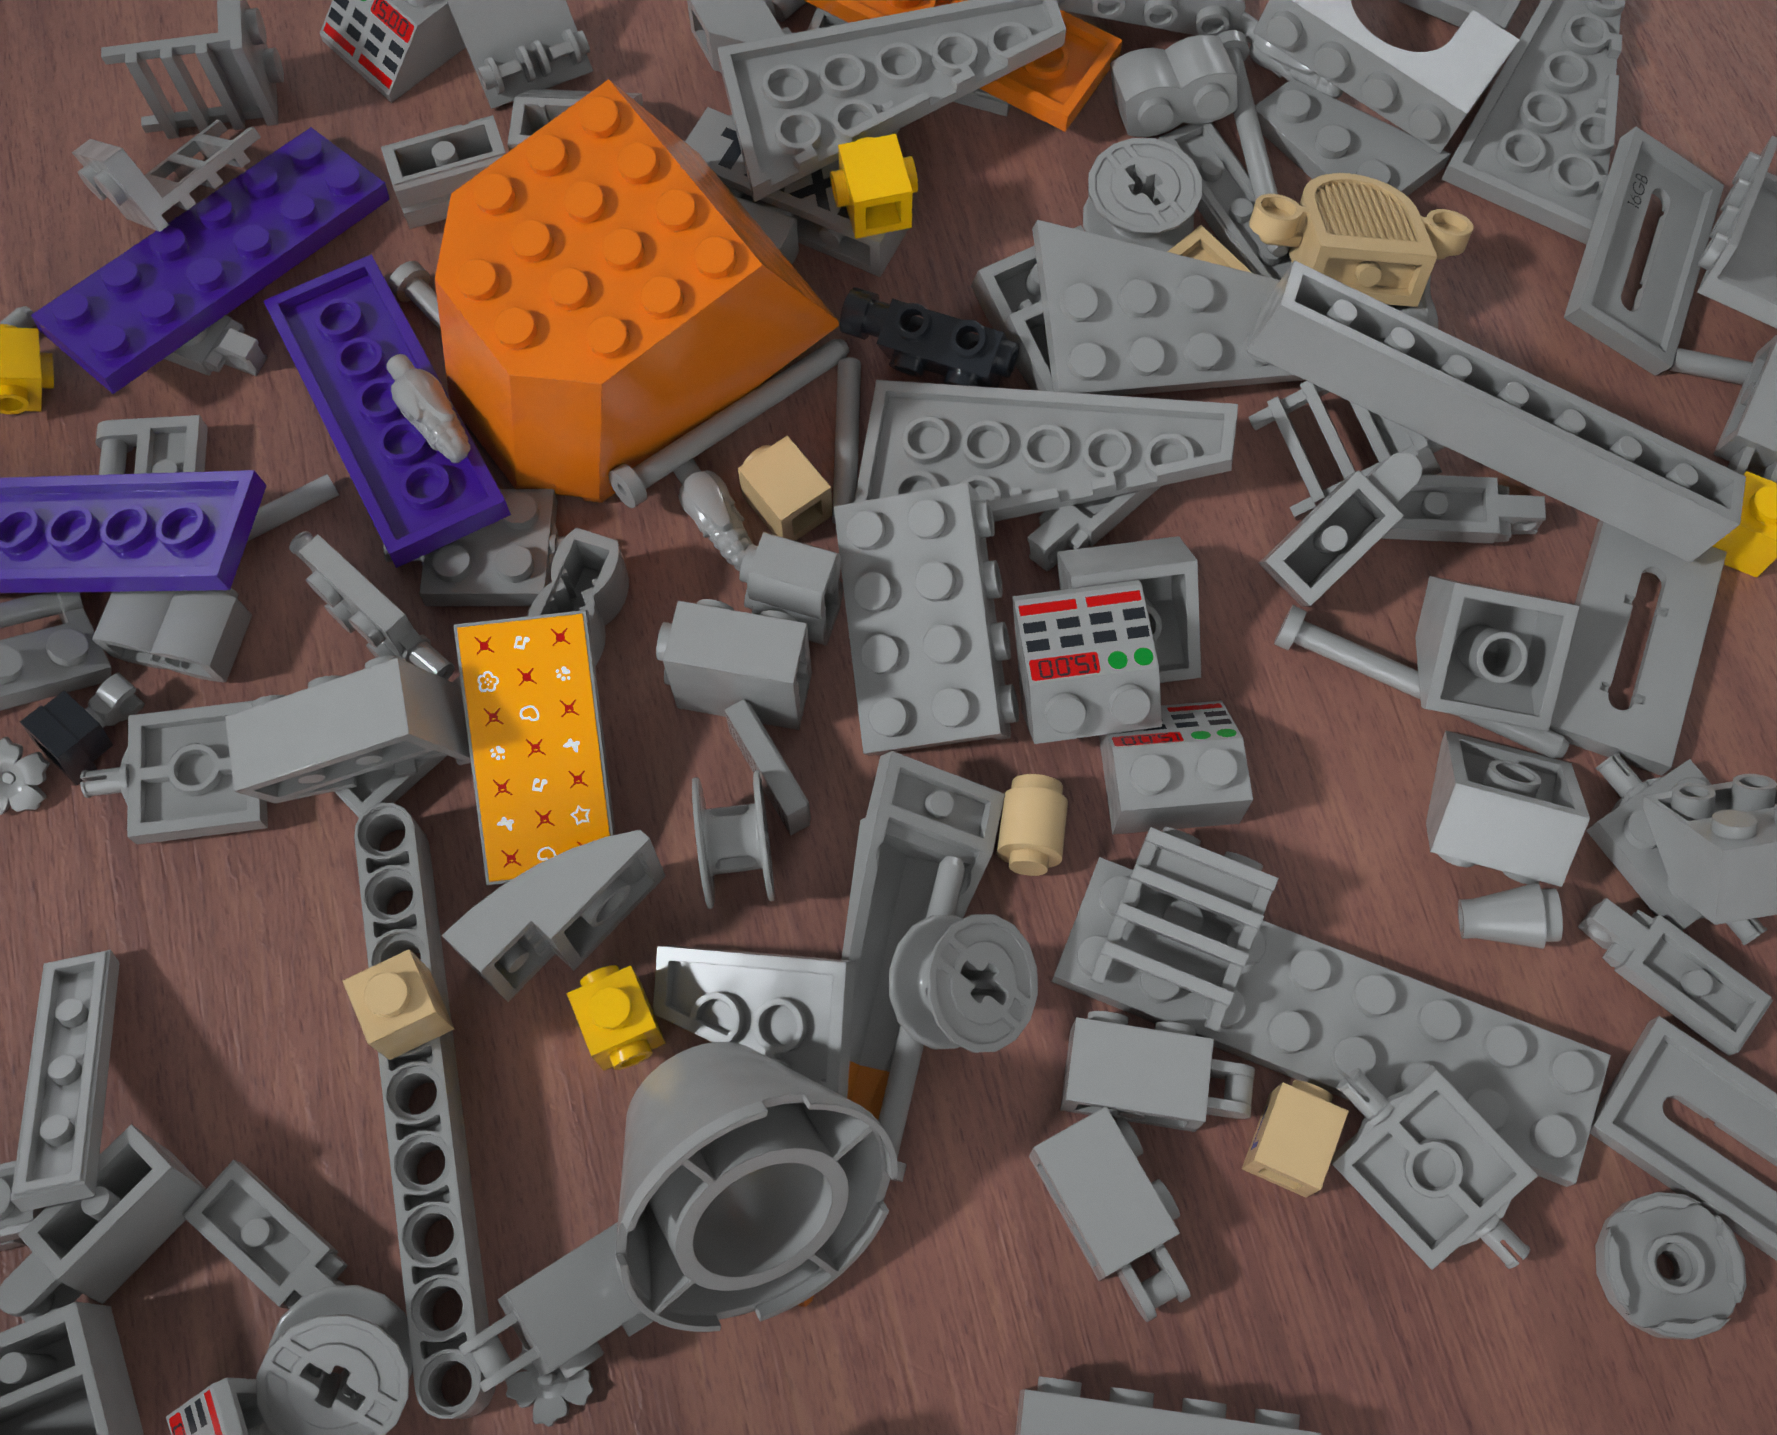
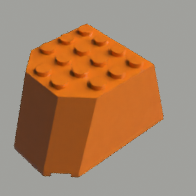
[435,79,839,503]

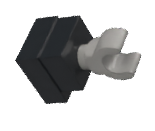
[20,673,145,785]

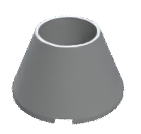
[615,1042,898,1332]

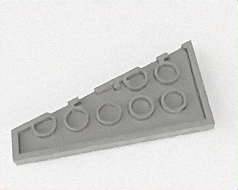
[717,0,1066,202]
[1442,0,1625,245]
[1032,220,1304,396]
[854,380,1238,522]

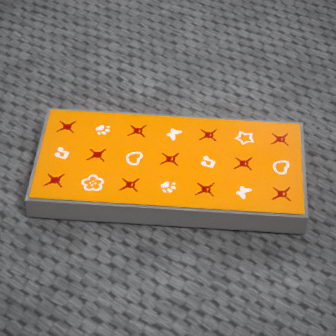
[453,610,616,885]

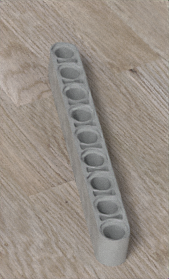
[354,803,495,1419]

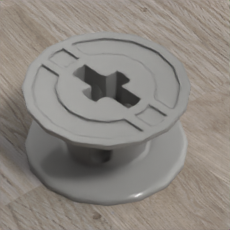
[1083,138,1202,252]
[692,770,775,909]
[889,914,1038,1053]
[256,1285,413,1435]

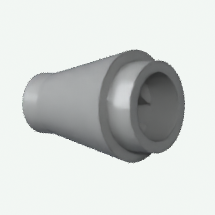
[1458,882,1563,949]

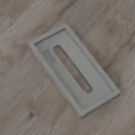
[1564,126,1724,376]
[1549,520,1727,776]
[1590,1016,1777,1261]

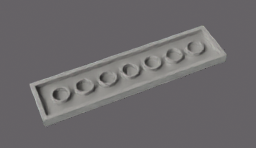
[1052,857,1611,1187]

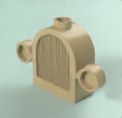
[1249,173,1474,307]

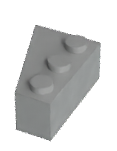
[225,656,471,804]
[0,1302,144,1435]

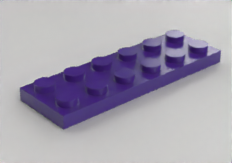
[31,127,390,394]
[263,254,511,568]
[0,470,267,593]

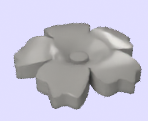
[0,736,50,815]
[505,1344,594,1427]

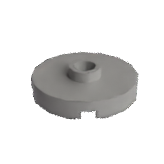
[1595,1192,1747,1340]

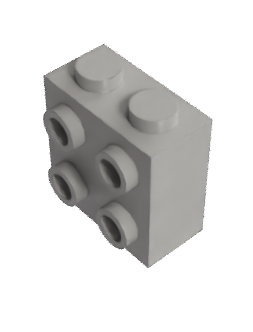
[656,599,812,730]

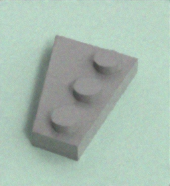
[1255,78,1451,196]
[653,945,856,1098]

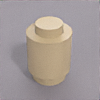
[997,774,1068,876]

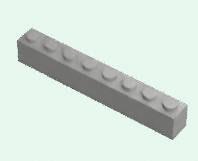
[1247,260,1746,563]

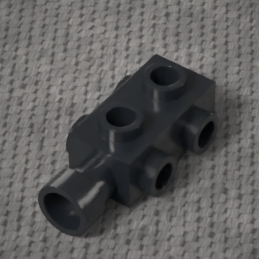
[840,287,1020,388]

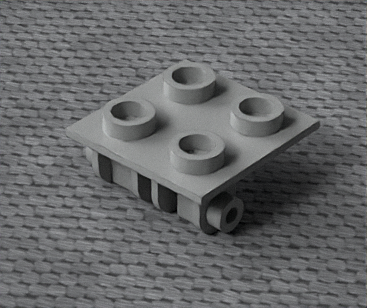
[447,0,593,109]

